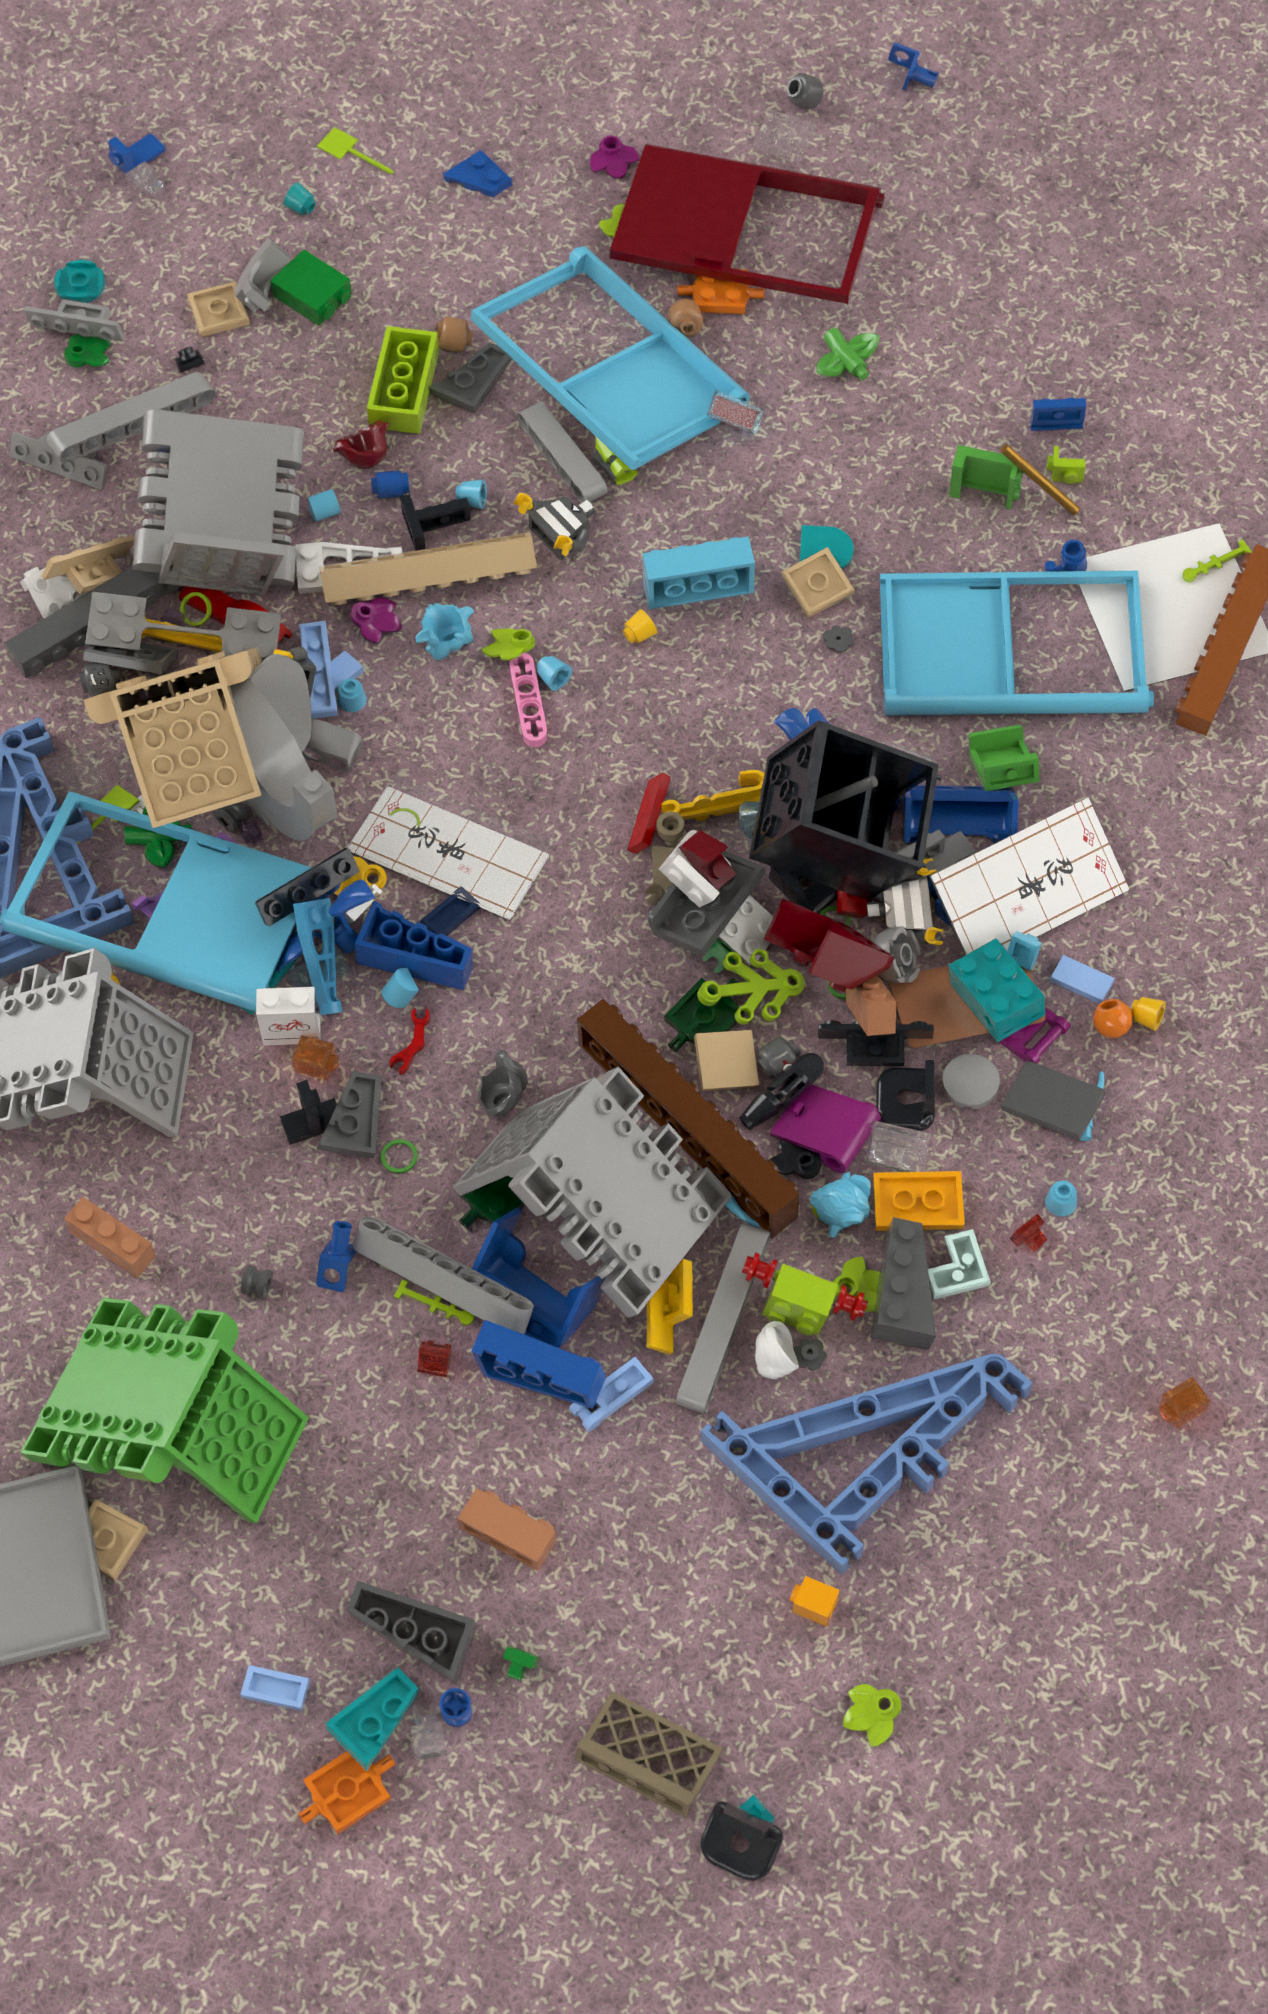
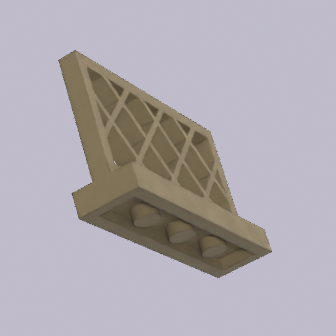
[575,1691,723,1818]

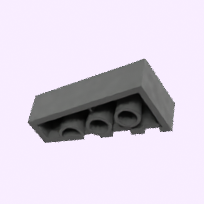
[870,1217,936,1350]
[347,1581,478,1685]

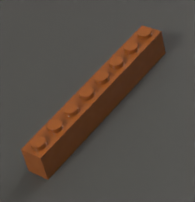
[1175,544,1268,736]

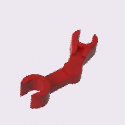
[389,1008,430,1075]

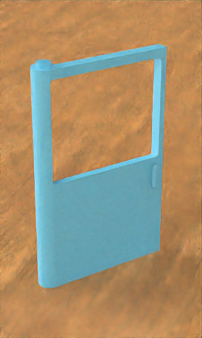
[470,246,750,471]
[880,571,1154,716]
[0,791,312,1012]

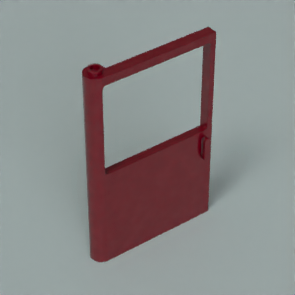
[609,144,885,304]

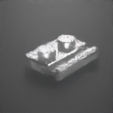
[866,1121,930,1172]

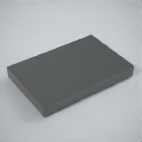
[83,643,178,674]
[1001,1060,1106,1140]

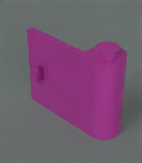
[770,1085,881,1173]

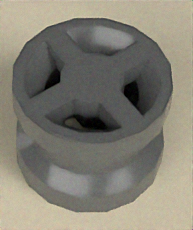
[214,802,249,832]
[241,1265,273,1299]

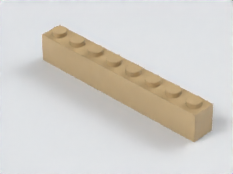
[319,532,537,606]

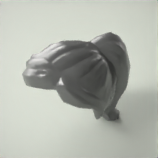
[478,1050,528,1117]

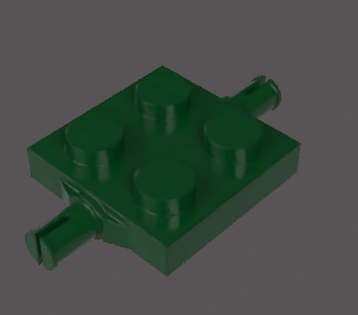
[664,978,745,1052]
[458,1176,526,1229]

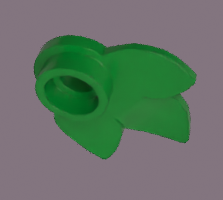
[64,333,110,368]

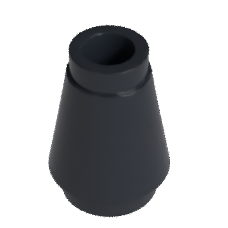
[739,1089,782,1131]

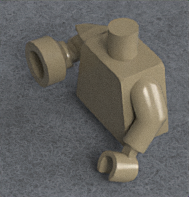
[645,812,685,906]

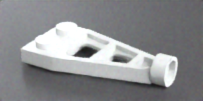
[295,542,403,594]

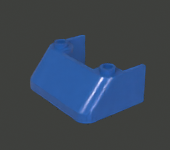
[902,785,1019,844]
[472,1207,607,1348]

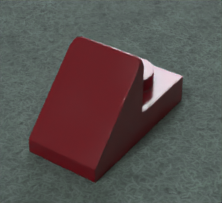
[679,830,736,890]

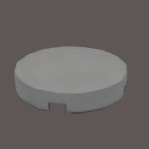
[942,1054,1000,1109]

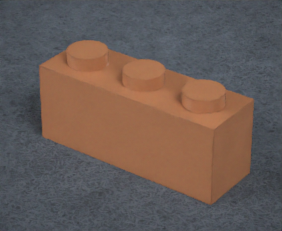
[846,975,896,1036]
[64,1197,156,1279]
[457,1488,557,1571]

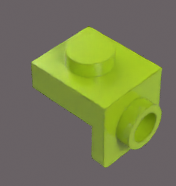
[1047,446,1085,484]

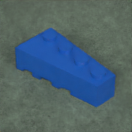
[355,901,473,990]
[471,1320,606,1409]

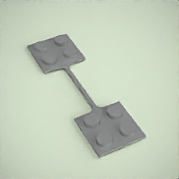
[85,592,281,661]

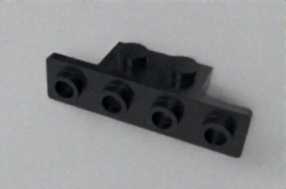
[255,848,359,926]
[818,1020,934,1066]

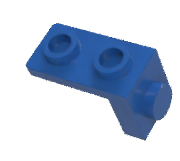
[108,133,166,176]

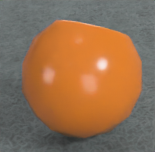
[1093,999,1132,1039]

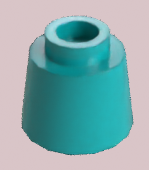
[283,182,316,215]

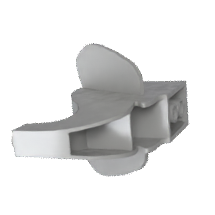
[230,654,337,841]

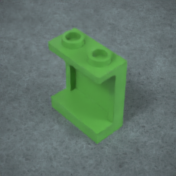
[949,445,1023,509]
[968,724,1040,791]

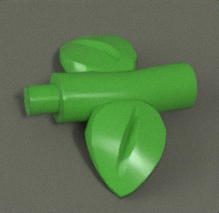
[816,328,880,380]

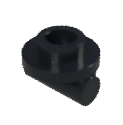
[174,346,204,373]

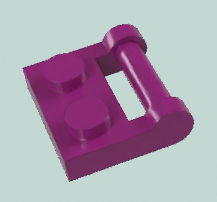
[999,1007,1071,1064]

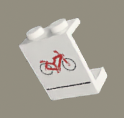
[256,987,321,1045]

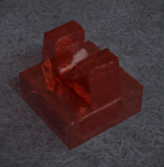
[1009,1213,1047,1252]
[417,1340,451,1378]

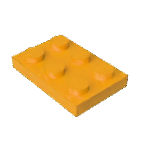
[873,1171,965,1231]

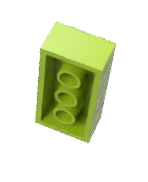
[366,326,440,434]

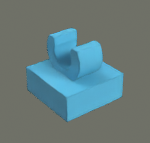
[1007,931,1042,971]

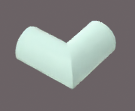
[928,1229,991,1300]

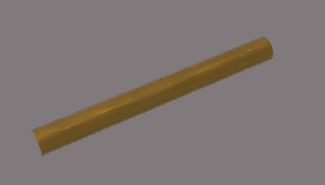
[1000,444,1080,515]

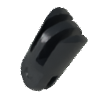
[767,1053,824,1109]

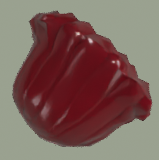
[333,420,388,469]

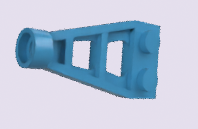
[293,898,342,1015]

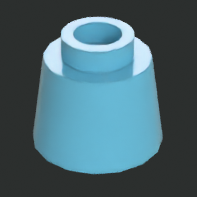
[456,479,487,509]
[537,656,572,691]
[337,678,367,712]
[1045,1181,1077,1216]

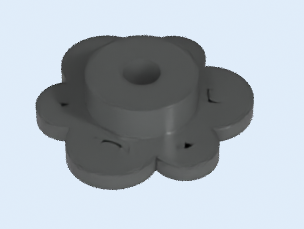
[823,625,854,653]
[793,1339,827,1370]

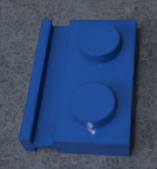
[1030,398,1087,431]

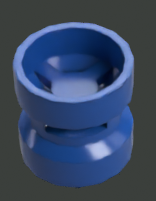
[439,1688,472,1727]

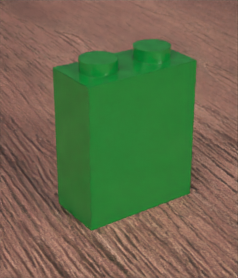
[270,249,352,326]

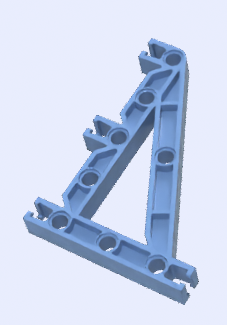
[0,717,134,978]
[701,1354,1033,1575]

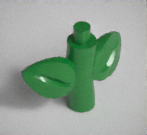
[124,806,192,867]

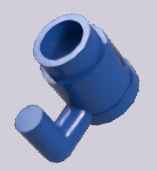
[1045,540,1087,572]

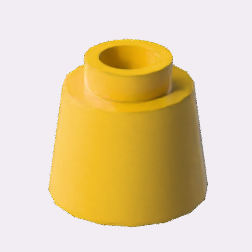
[622,609,658,644]
[1131,997,1166,1031]

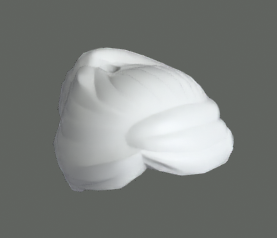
[755,1321,799,1380]

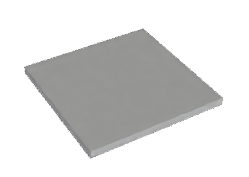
[0,1465,112,1667]

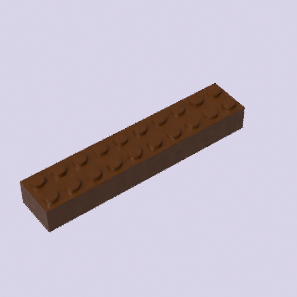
[577,999,799,1239]

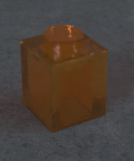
[292,1035,339,1080]
[1159,1377,1210,1429]

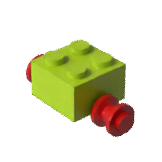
[742,1252,868,1335]

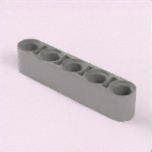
[517,401,608,503]

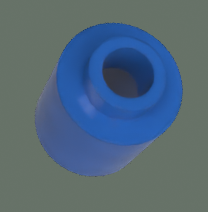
[371,470,409,499]

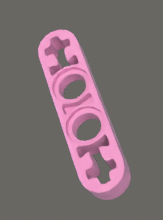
[509,652,547,747]

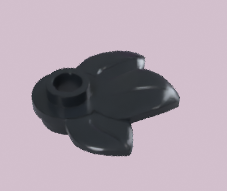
[769,1140,822,1179]

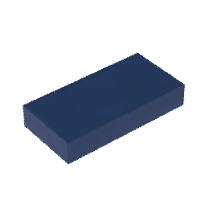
[420,887,480,936]

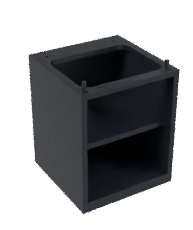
[749,720,941,900]

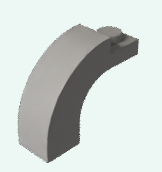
[235,237,291,312]

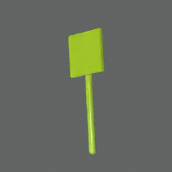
[317,127,394,174]
[76,785,140,845]

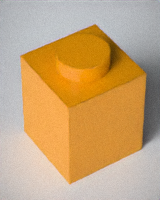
[790,1576,840,1627]

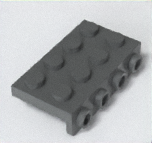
[648,851,765,957]

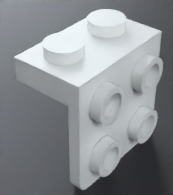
[20,555,90,619]
[659,830,732,907]
[718,895,773,966]

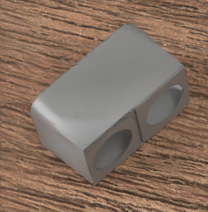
[301,718,363,773]

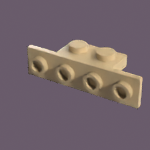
[41,535,135,594]

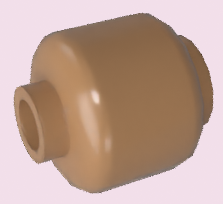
[668,299,703,338]
[435,316,473,353]

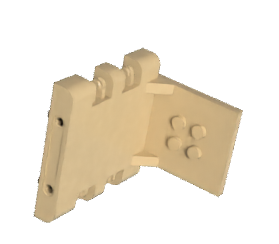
[83,646,262,828]

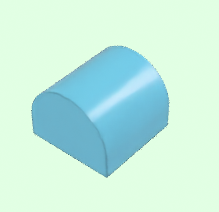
[308,489,340,522]
[382,968,419,1008]

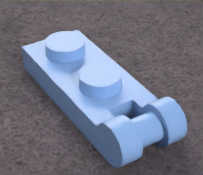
[569,1357,654,1432]

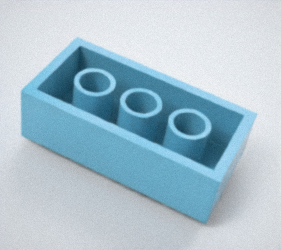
[643,536,755,609]

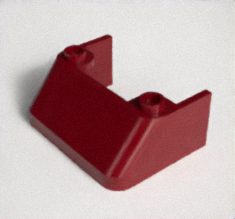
[763,898,895,992]

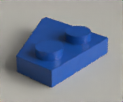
[443,150,512,198]

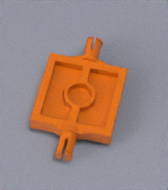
[678,269,765,314]
[297,1751,396,1835]

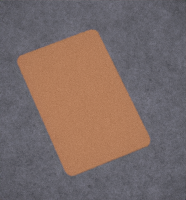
[889,966,1045,1048]

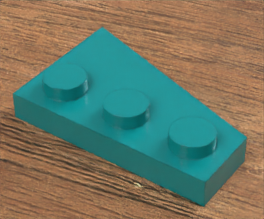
[326,1667,418,1772]

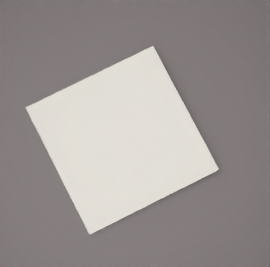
[1078,523,1268,691]

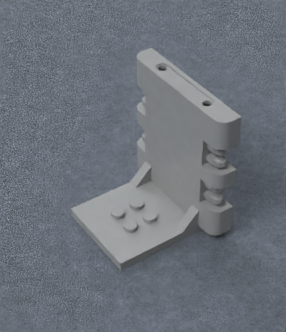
[132,409,304,596]
[0,948,194,1137]
[452,1067,732,1318]

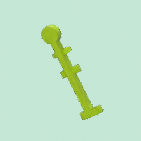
[1182,539,1252,582]
[394,1279,474,1326]

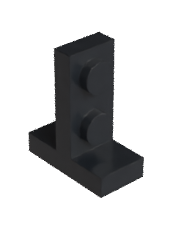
[400,494,471,551]
[280,1080,337,1145]

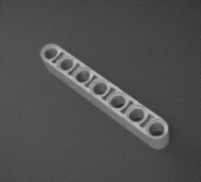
[46,372,216,463]
[353,1217,534,1334]
[676,1223,771,1414]

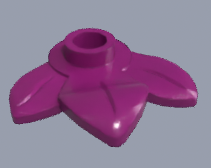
[590,135,639,179]
[350,598,402,644]

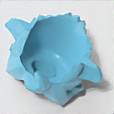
[416,603,474,660]
[810,1172,871,1238]

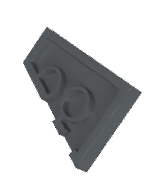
[429,342,512,413]
[317,1071,381,1158]

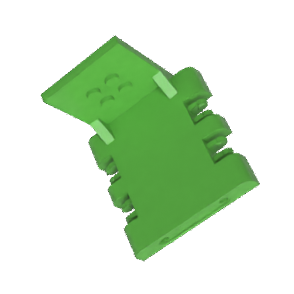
[20,1298,309,1523]

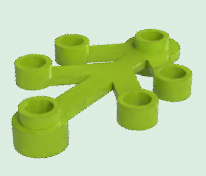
[697,949,805,1025]

